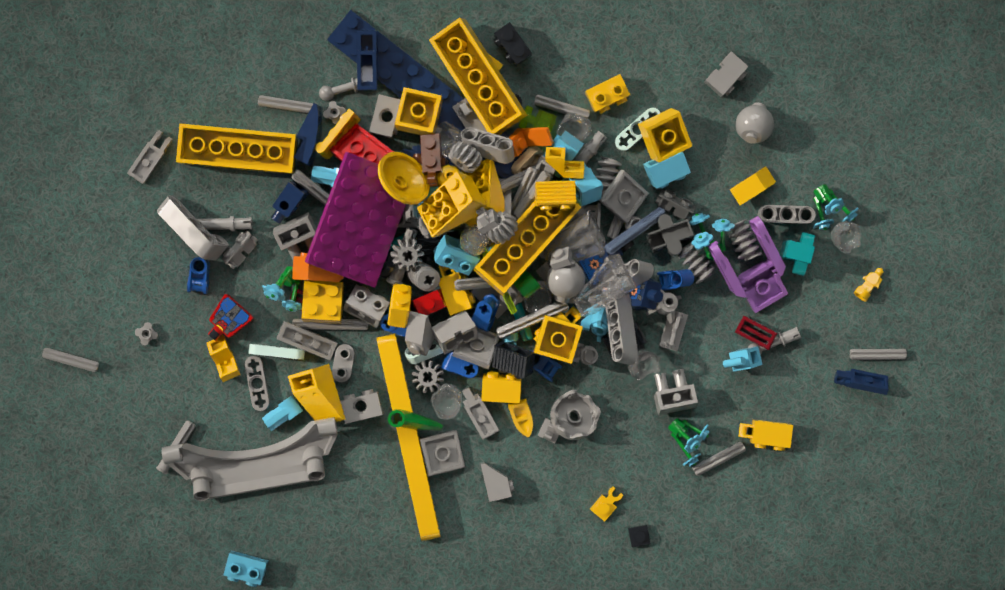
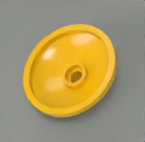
[378,152,430,205]

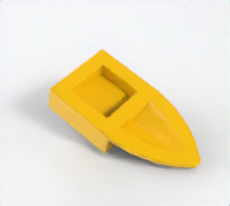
[508,399,533,437]

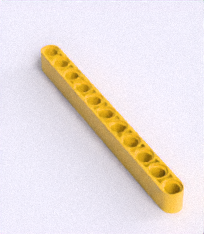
[377,334,441,541]

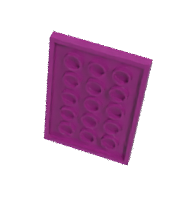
[305,152,406,288]

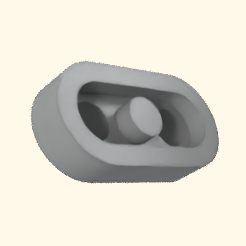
[332,344,355,382]

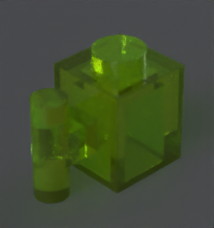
[518,105,557,133]

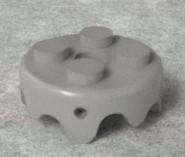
[550,390,601,440]

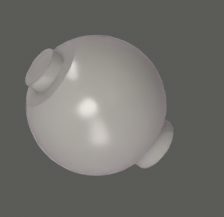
[736,103,774,144]
[547,260,585,303]

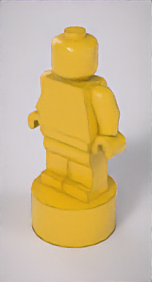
[854,268,884,302]

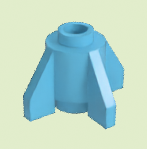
[580,306,609,342]

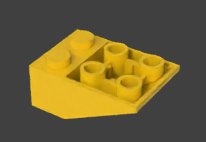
[461,159,505,229]
[417,171,487,238]
[288,364,345,422]

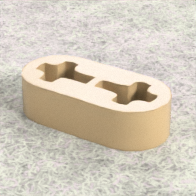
[511,146,544,174]

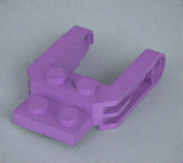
[708,216,788,313]

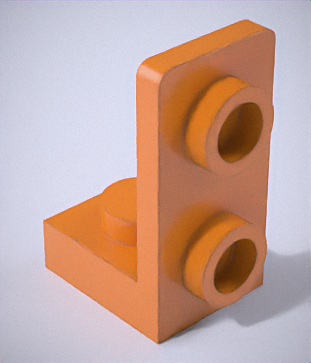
[508,127,554,157]

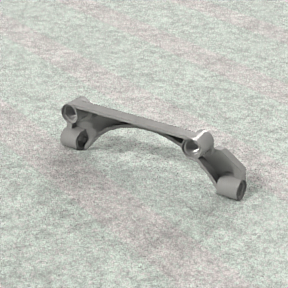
[162,417,338,501]

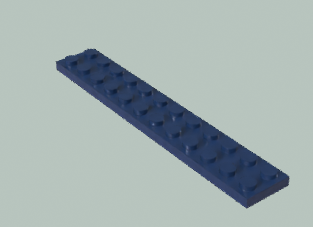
[327,10,527,179]

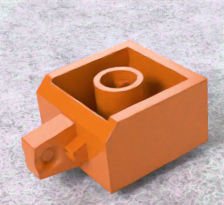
[292,253,344,282]

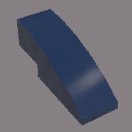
[357,30,377,90]
[294,103,322,167]

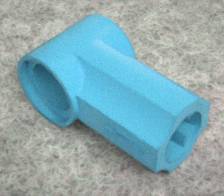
[311,166,339,187]
[262,395,303,431]

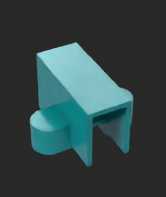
[780,232,815,276]

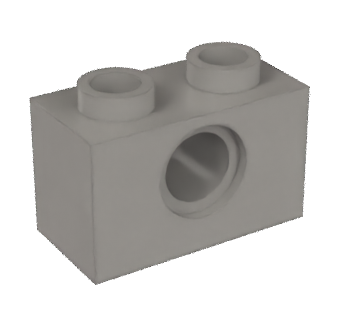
[369,94,401,138]
[340,389,384,424]

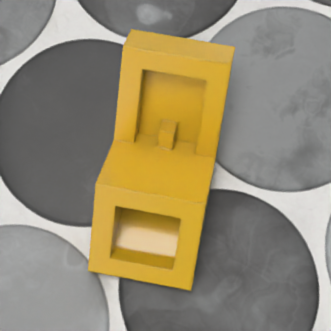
[545,147,584,179]
[730,166,776,205]
[207,335,241,382]

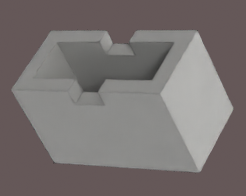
[704,51,748,97]
[431,310,479,354]

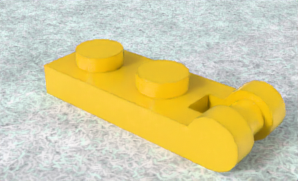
[315,109,361,159]

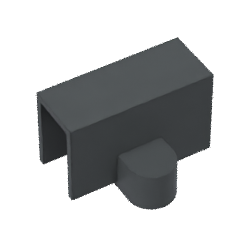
[647,214,694,256]

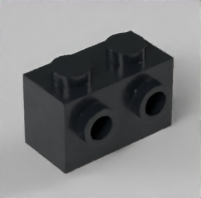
[493,22,532,67]

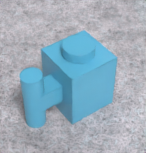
[723,346,763,371]

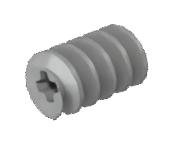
[595,156,622,195]
[729,218,762,261]
[678,242,715,284]
[406,261,440,291]

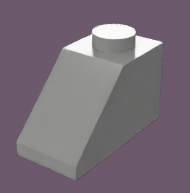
[405,311,435,356]
[481,462,515,502]

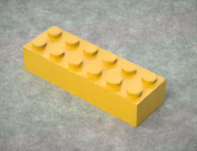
[429,18,528,135]
[176,124,298,174]
[474,201,581,296]

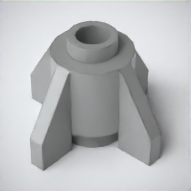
[646,290,682,324]

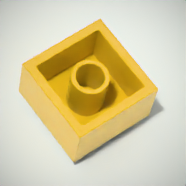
[395,87,443,135]
[638,108,692,163]
[302,280,344,324]
[533,315,583,364]

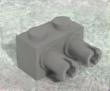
[273,212,317,260]
[654,369,698,415]

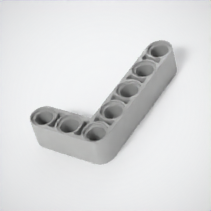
[603,259,654,365]

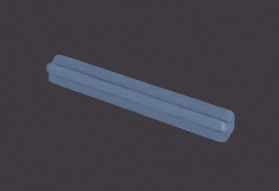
[605,207,665,254]

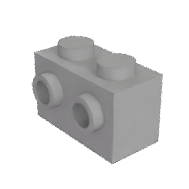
[343,284,390,328]

